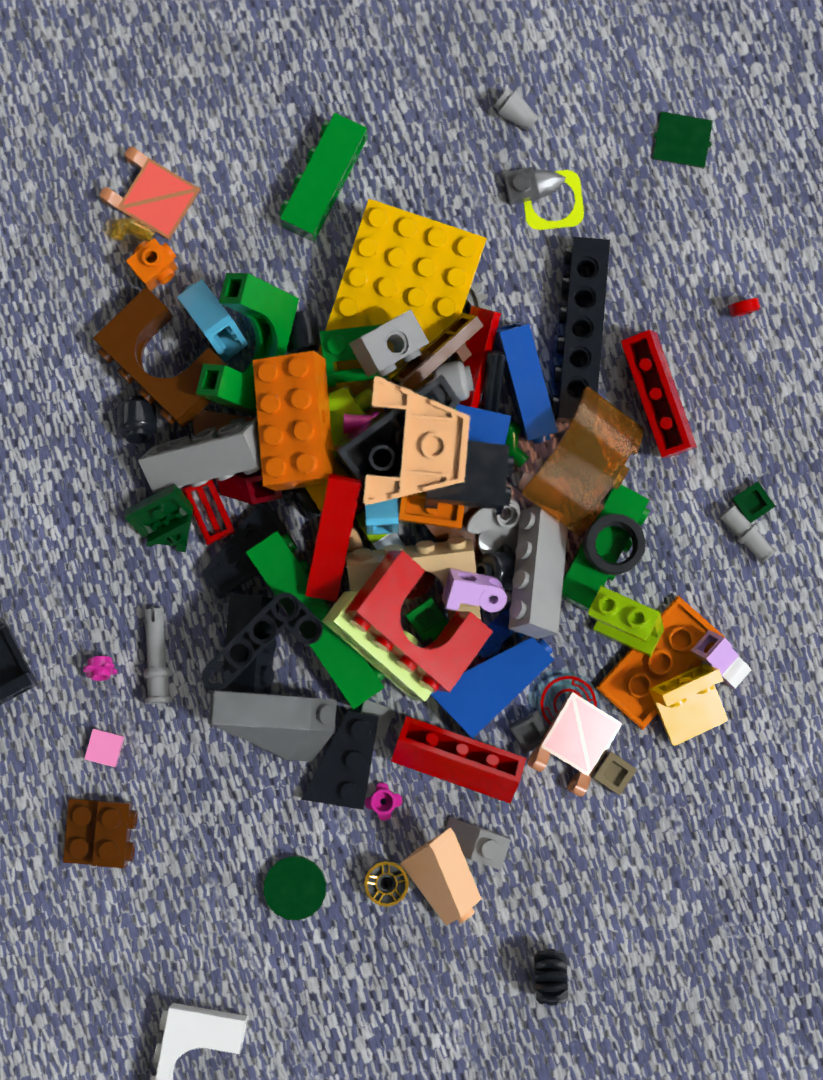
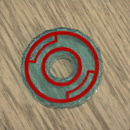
[537,673,600,728]

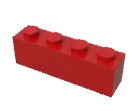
[621,329,697,458]
[391,716,527,804]

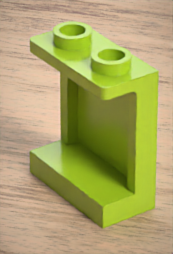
[588,586,664,657]

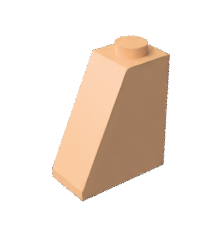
[400,828,481,925]

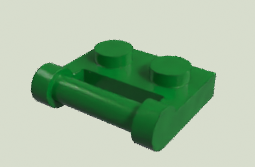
[320,324,389,388]

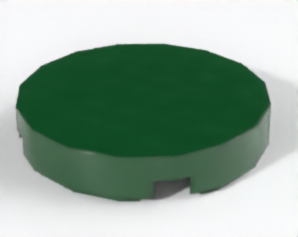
[263,856,327,920]

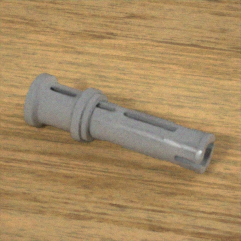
[143,608,173,704]

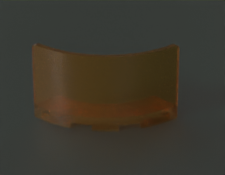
[522,387,644,536]

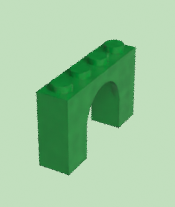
[196,273,299,416]

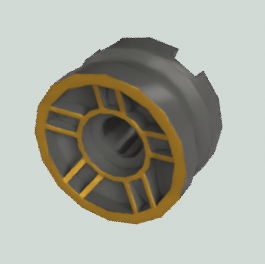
[364,859,409,907]

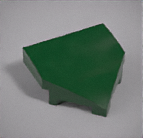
[124,484,193,553]

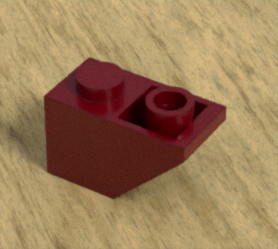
[216,468,283,505]

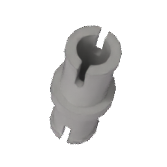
[720,505,777,564]

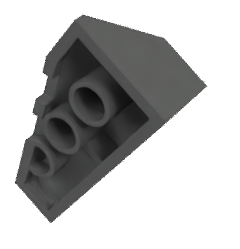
[208,691,337,761]

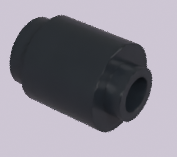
[289,311,321,354]

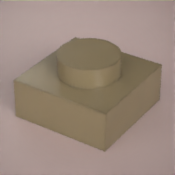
[593,751,637,796]

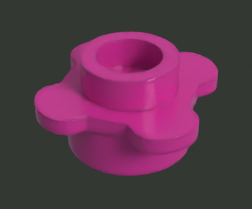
[83,656,117,681]
[365,783,402,821]

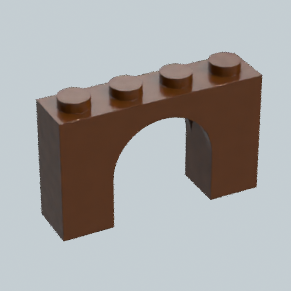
[93,287,229,429]

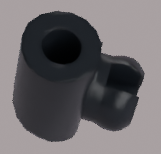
[282,487,321,519]

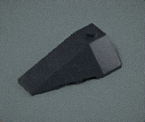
[332,374,460,491]

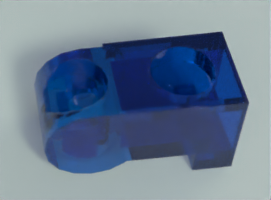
[477,605,525,659]

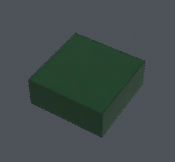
[731,481,776,523]

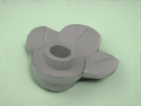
[466,499,521,554]

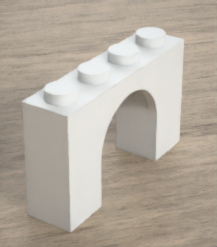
[150,1003,248,1080]

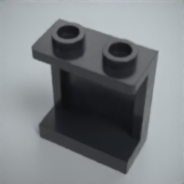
[424,441,514,515]
[0,618,38,705]

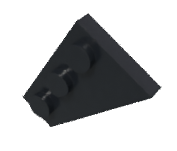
[202,502,298,599]
[301,710,379,810]

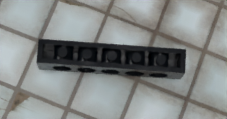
[551,237,610,426]

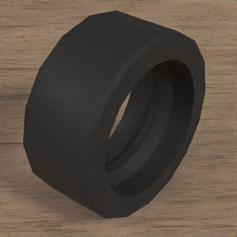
[583,514,646,575]

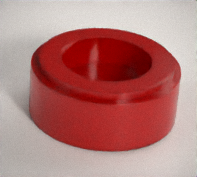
[728,298,761,317]

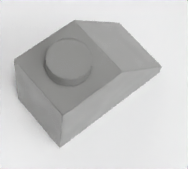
[445,817,511,870]

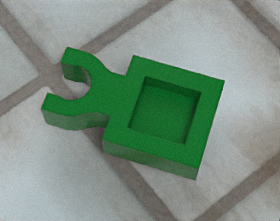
[405,596,449,642]

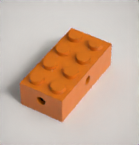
[253,351,335,491]

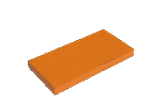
[595,595,725,730]

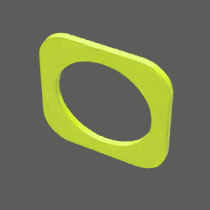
[524,170,584,230]

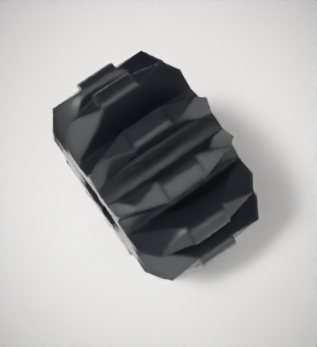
[534,949,568,1006]

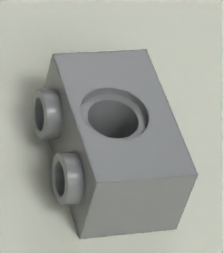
[349,309,429,377]

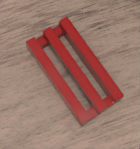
[183,479,235,545]

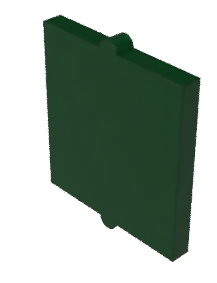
[653,111,713,169]

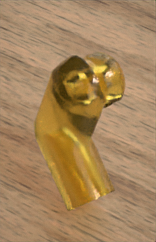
[109,218,155,242]

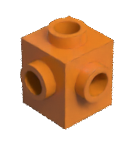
[126,238,178,291]

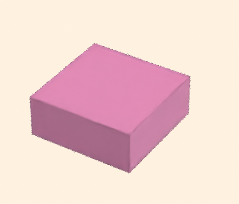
[84,729,125,767]

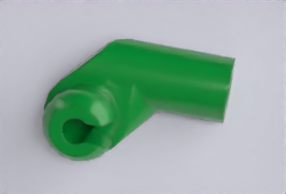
[505,421,530,469]

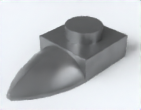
[503,167,566,205]

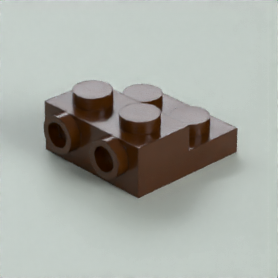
[63,798,138,868]

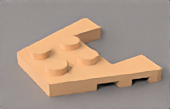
[363,376,470,505]

